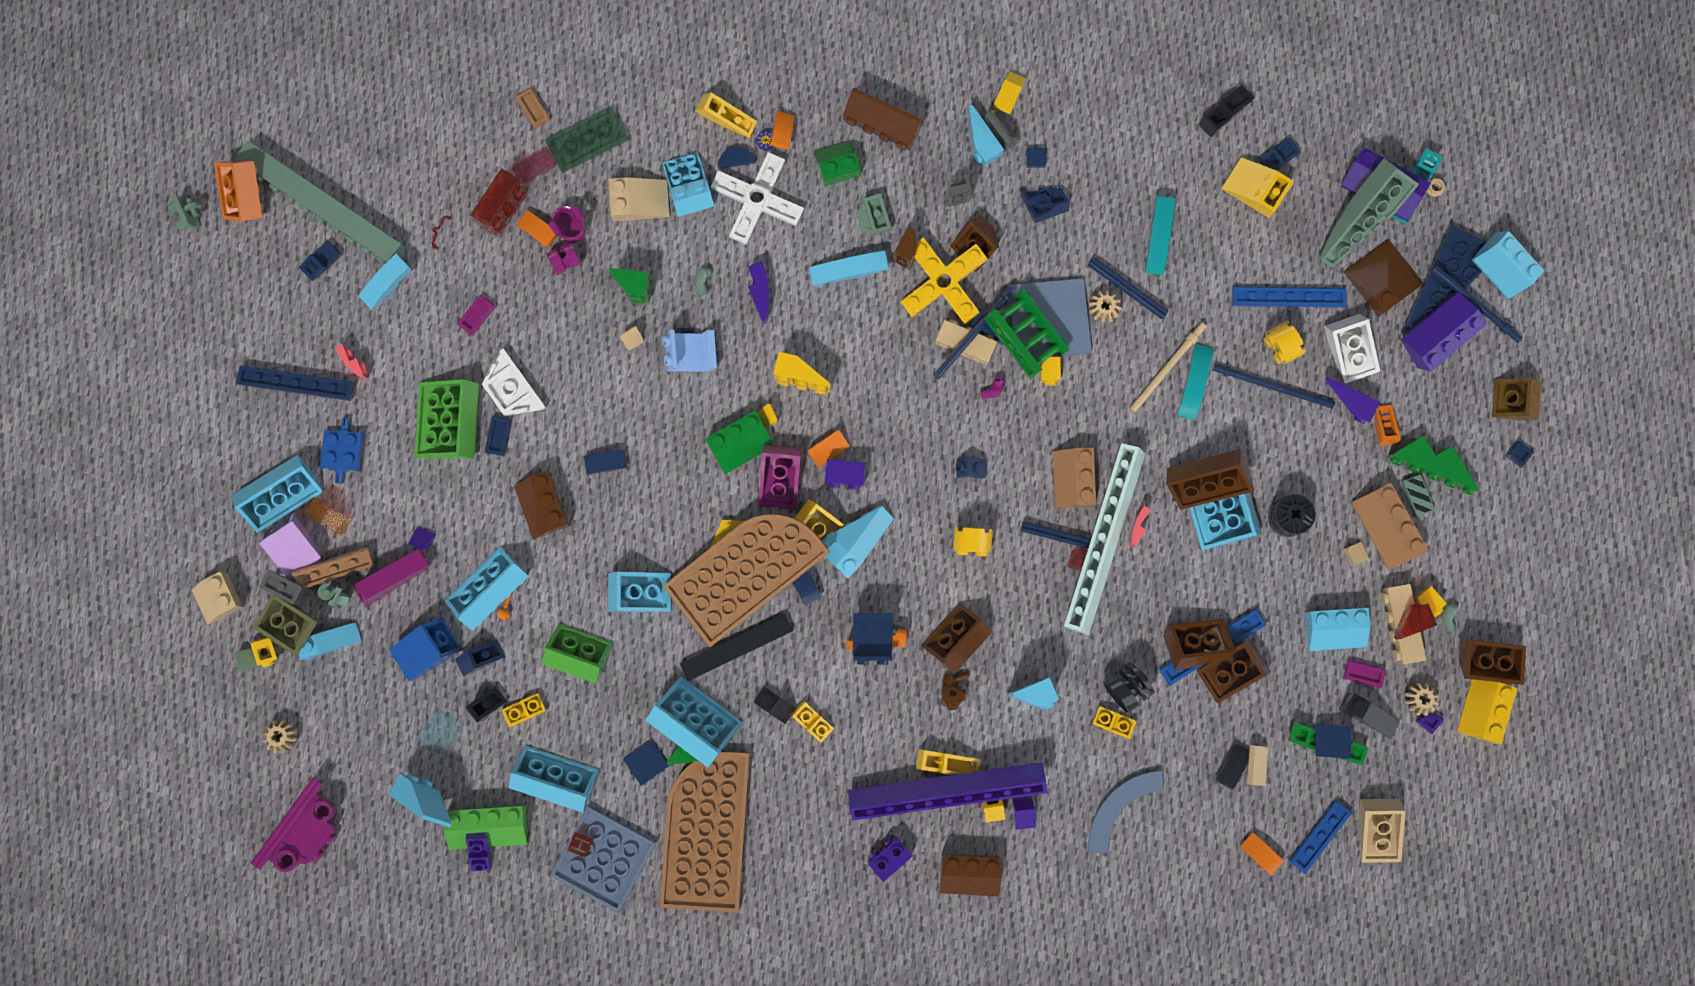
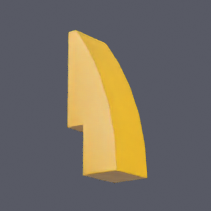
[916,749,981,775]

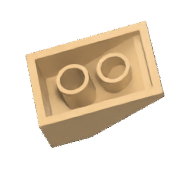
[608,177,670,222]
[1359,799,1406,863]

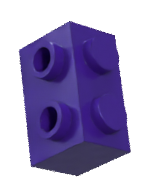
[825,459,865,490]
[867,837,913,882]

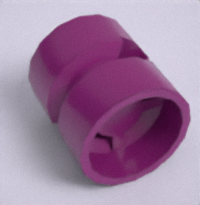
[546,242,581,275]

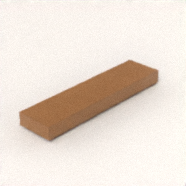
[291,546,374,588]

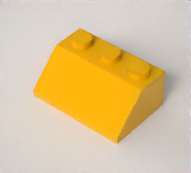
[1456,679,1517,744]

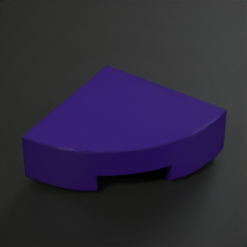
[1416,715,1444,734]

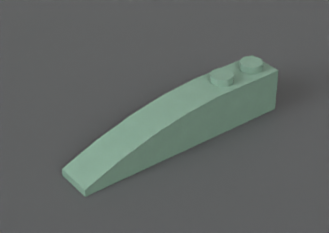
[1319,158,1419,268]

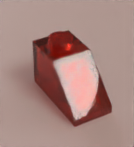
[1394,602,1437,640]

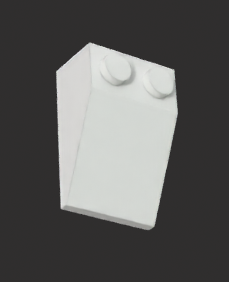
[1324,314,1380,384]

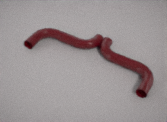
[431,216,452,250]

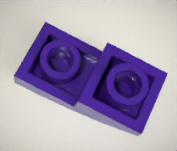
[465,832,491,871]

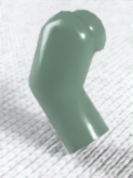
[694,267,711,296]
[1440,604,1459,633]

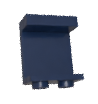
[853,613,893,665]

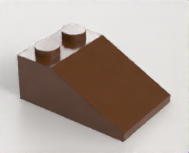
[1163,618,1236,670]
[1197,638,1271,704]

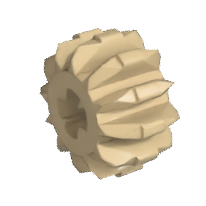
[1088,291,1121,323]
[1404,683,1439,715]
[262,720,297,753]

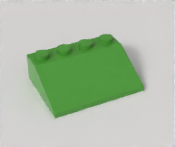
[414,379,479,460]

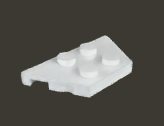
[482,349,546,416]

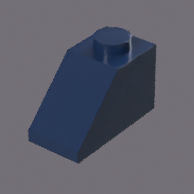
[455,640,505,677]

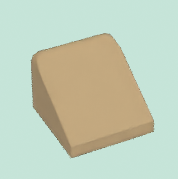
[620,326,644,350]
[1343,542,1369,567]

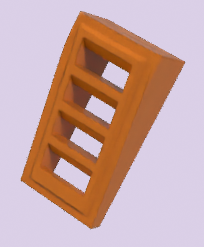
[1374,404,1401,446]

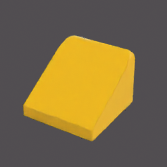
[758,404,778,428]

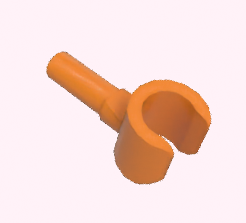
[497,594,512,621]

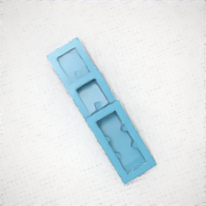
[809,251,890,286]

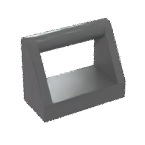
[984,110,1020,152]
[259,570,306,605]

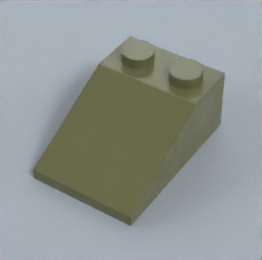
[253,594,317,656]

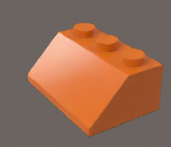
[214,160,263,221]

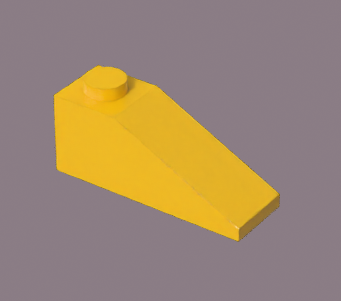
[695,93,758,138]

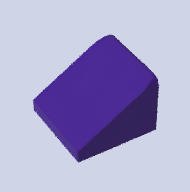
[408,527,436,551]

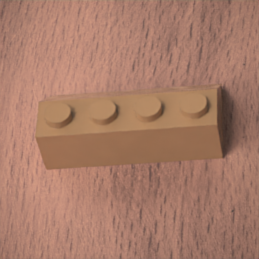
[1351,483,1429,570]

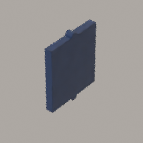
[1314,724,1353,758]
[623,740,669,786]

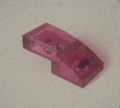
[512,149,556,185]

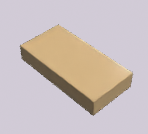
[1247,745,1268,786]

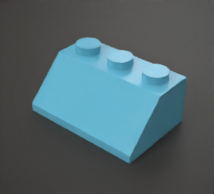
[1472,231,1544,299]
[1305,608,1371,651]
[1007,678,1059,710]

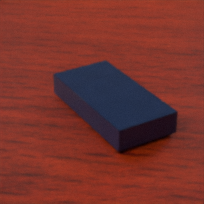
[484,415,512,457]

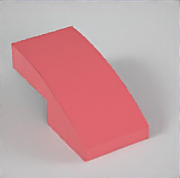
[1129,505,1150,547]

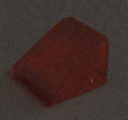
[1067,549,1087,571]

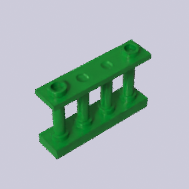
[984,289,1070,379]

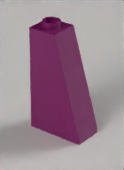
[355,549,429,608]

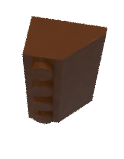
[843,87,922,151]
[1166,449,1254,510]

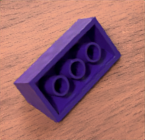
[1341,147,1431,222]
[1400,292,1487,372]

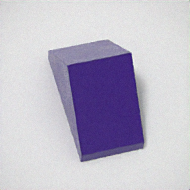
[1011,795,1035,830]

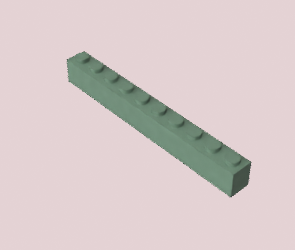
[234,140,405,265]

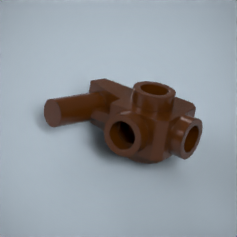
[941,672,968,710]

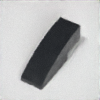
[1198,85,1255,138]

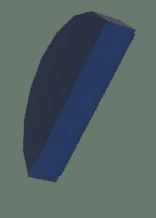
[718,146,756,169]

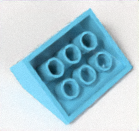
[1190,493,1262,550]
[645,677,743,768]

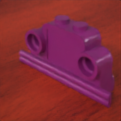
[251,777,337,872]

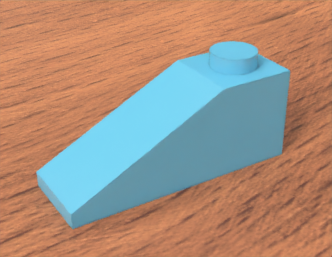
[968,105,1004,167]
[299,622,362,661]

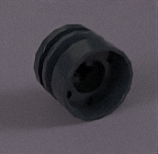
[1268,494,1316,537]
[1103,661,1155,714]

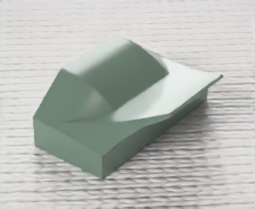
[856,193,892,235]

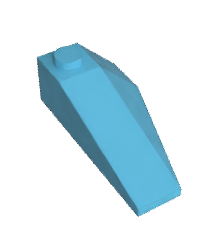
[822,505,894,579]

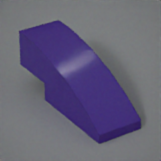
[748,261,770,325]

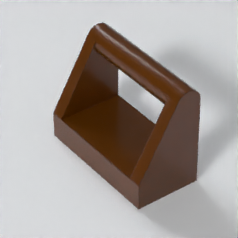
[893,227,915,270]

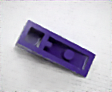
[1325,377,1380,424]

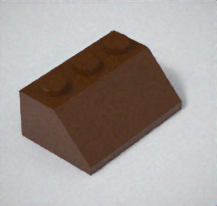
[514,470,570,540]
[921,603,993,674]
[1459,640,1526,685]
[939,853,1002,897]

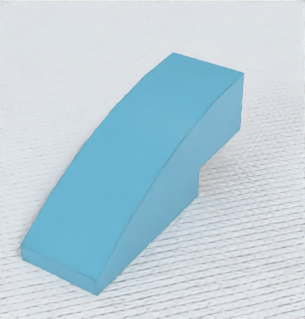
[359,254,412,310]

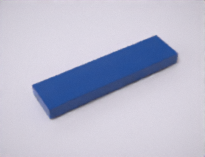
[1289,800,1352,874]

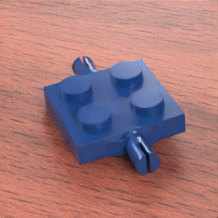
[320,418,364,484]

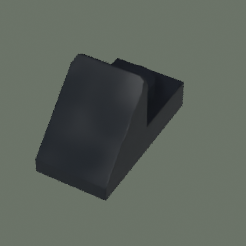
[465,686,507,723]
[753,686,796,724]

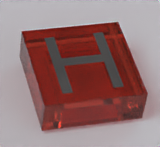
[567,832,594,858]

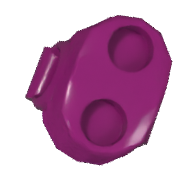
[548,205,585,244]

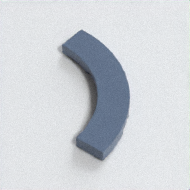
[1088,771,1163,853]

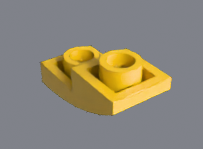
[501,693,546,728]
[790,700,834,743]
[1093,706,1137,739]

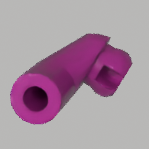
[980,376,1005,400]

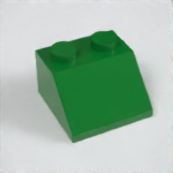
[814,141,860,187]
[609,268,651,305]

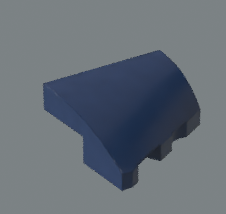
[1020,188,1070,223]

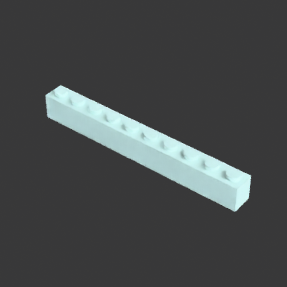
[1064,443,1146,635]

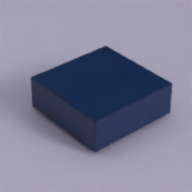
[1026,148,1046,168]
[1506,441,1534,468]

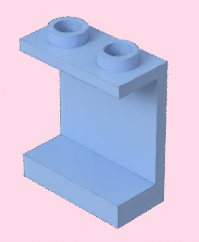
[663,330,717,372]

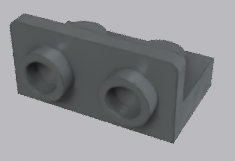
[946,173,974,207]

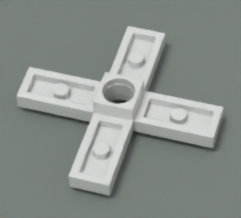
[711,152,804,245]

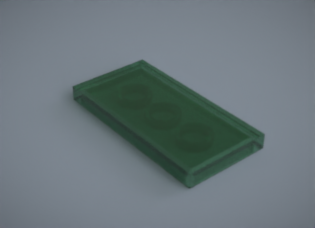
[545,106,629,174]

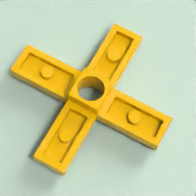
[901,237,988,324]

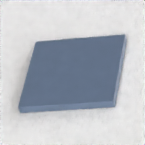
[1008,278,1092,359]
[550,805,657,913]

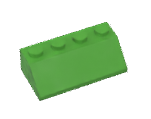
[444,805,528,850]

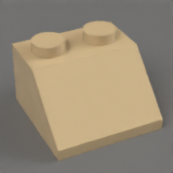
[192,571,244,625]

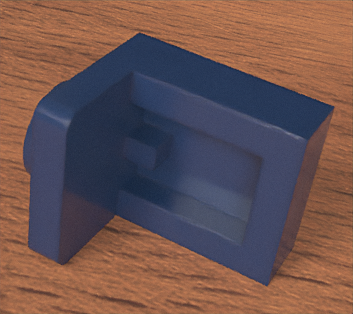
[955,457,986,479]

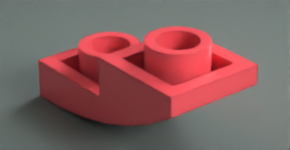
[335,344,368,380]

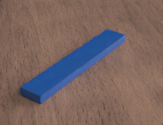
[1232,287,1346,308]
[1159,609,1267,686]

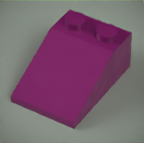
[758,444,802,509]

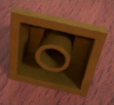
[1492,378,1541,421]

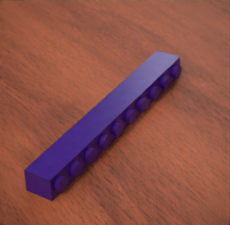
[848,762,1047,821]

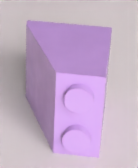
[259,512,321,579]

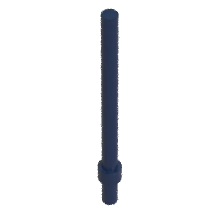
[1432,266,1523,343]

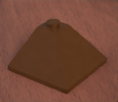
[1344,240,1423,317]

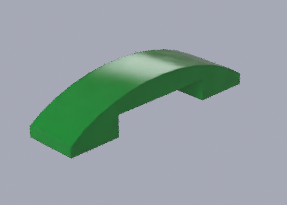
[1288,722,1368,766]

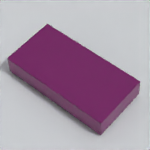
[457,294,496,336]
[1343,660,1386,688]

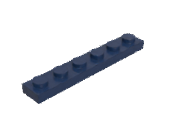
[236,365,354,401]

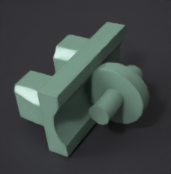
[168,194,201,230]
[318,583,350,607]

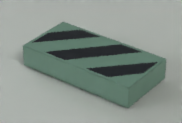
[1401,474,1435,517]

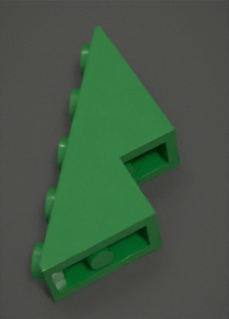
[1388,436,1480,495]

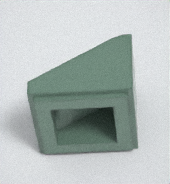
[234,648,262,672]

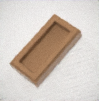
[515,87,551,129]

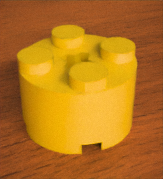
[1263,320,1306,365]
[953,527,993,556]

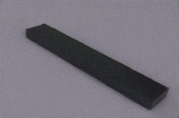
[680,614,793,681]

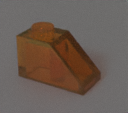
[304,497,352,536]

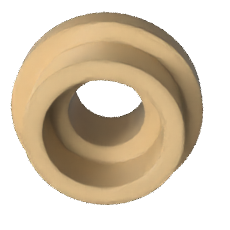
[1427,178,1445,197]

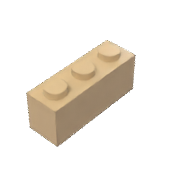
[935,319,997,366]

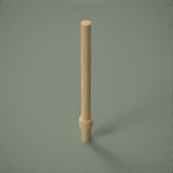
[1129,322,1207,413]

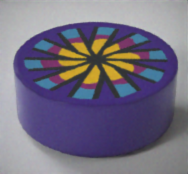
[756,131,774,151]

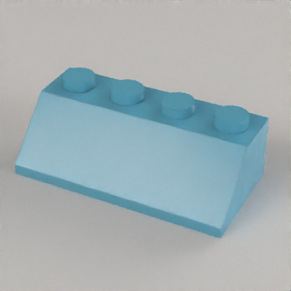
[232,455,323,533]
[445,547,528,631]
[509,745,599,813]

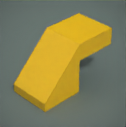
[993,71,1027,114]

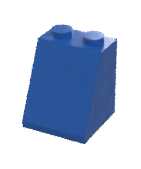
[389,618,462,682]

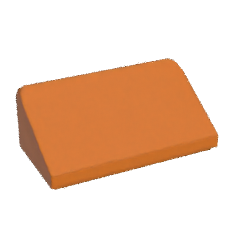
[807,430,850,468]

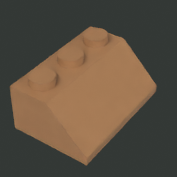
[1053,448,1096,508]

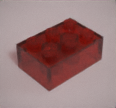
[470,168,527,237]

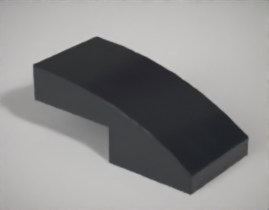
[1215,744,1249,790]

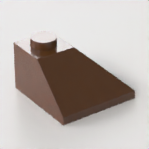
[950,215,999,272]

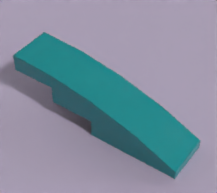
[1145,195,1176,275]

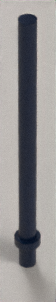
[933,286,1016,380]
[1212,364,1335,409]

